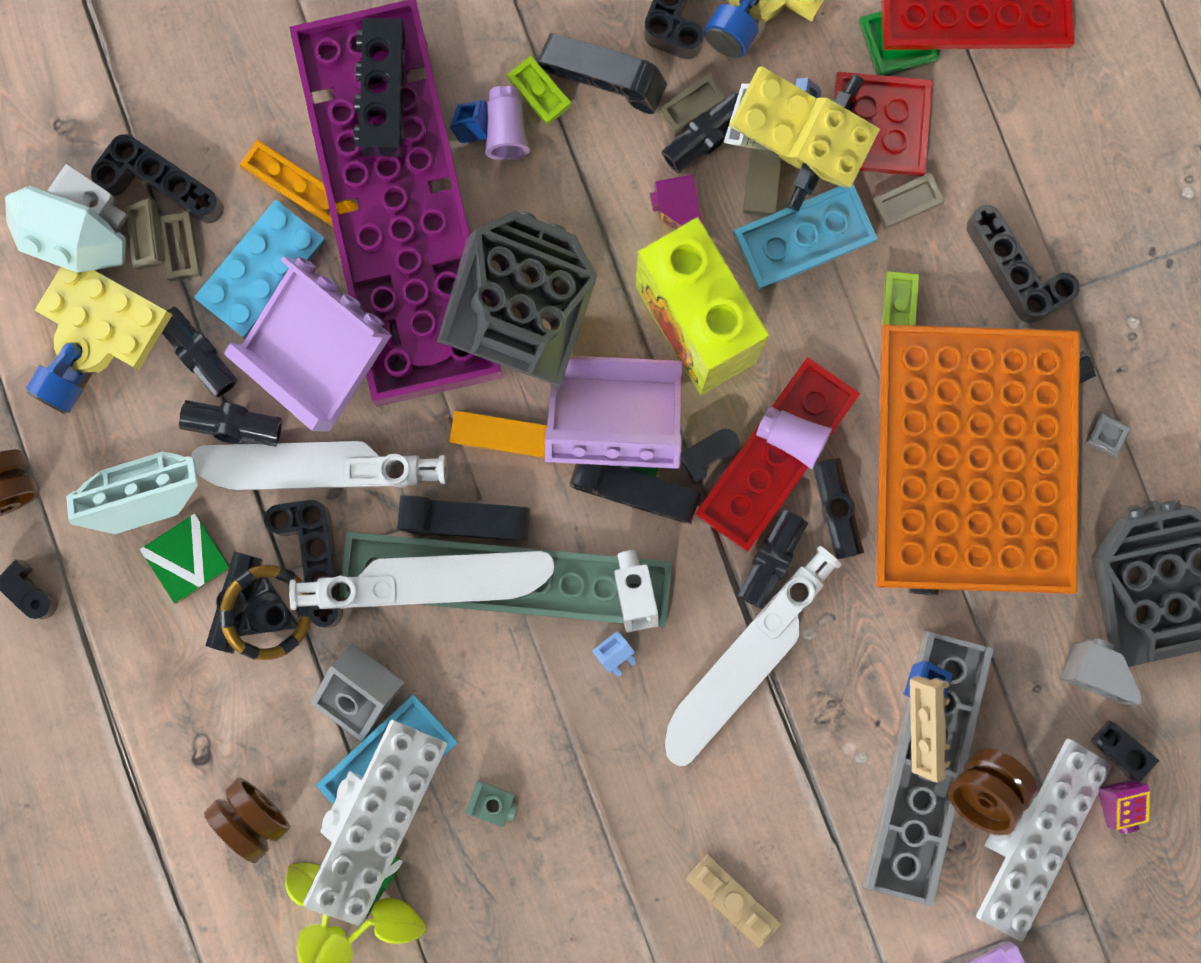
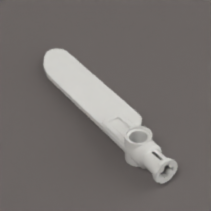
[191,441,448,490]
[665,546,842,766]
[289,551,554,610]

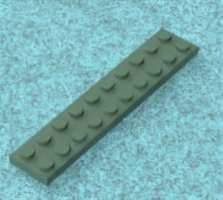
[339,532,672,627]

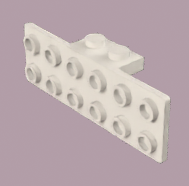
[304,720,447,926]
[976,739,1111,942]

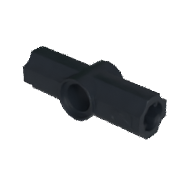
[661,92,738,174]
[162,306,238,398]
[179,400,282,447]
[813,458,864,560]
[737,510,808,609]
[205,551,263,654]

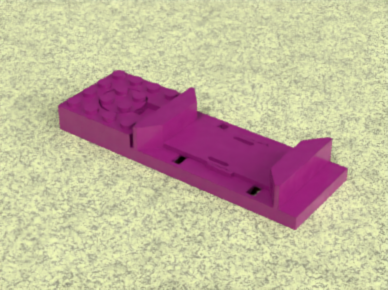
[289,0,503,407]

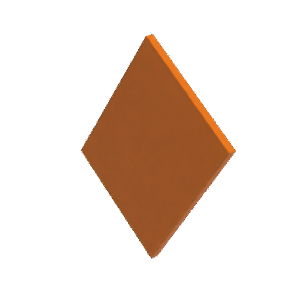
[876,324,1080,594]

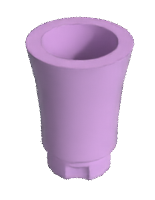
[485,86,530,160]
[756,406,833,469]

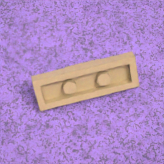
[910,676,950,783]
[685,854,782,949]

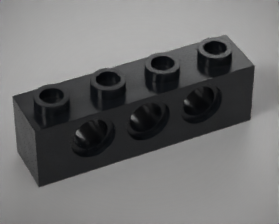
[353,18,406,157]

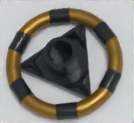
[220,565,311,660]

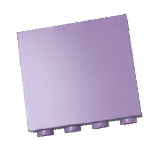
[224,257,391,432]
[545,356,682,468]

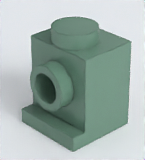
[465,780,519,827]

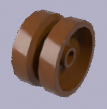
[0,449,40,516]
[948,748,1038,835]
[204,777,291,864]

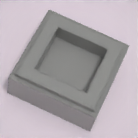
[1086,413,1131,458]

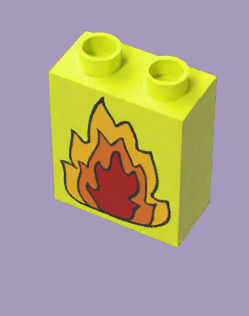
[635,217,769,396]

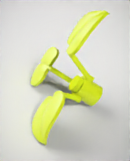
[285,862,427,963]

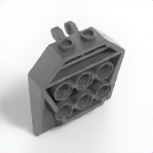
[437,211,597,388]
[1092,500,1201,667]

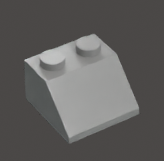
[1060,638,1143,705]
[310,643,405,742]

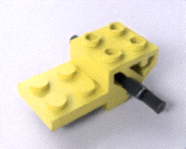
[729,67,880,212]

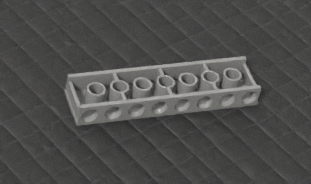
[862,630,994,907]

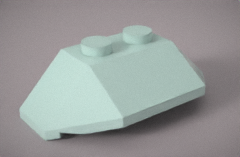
[5,186,126,273]
[66,452,198,534]

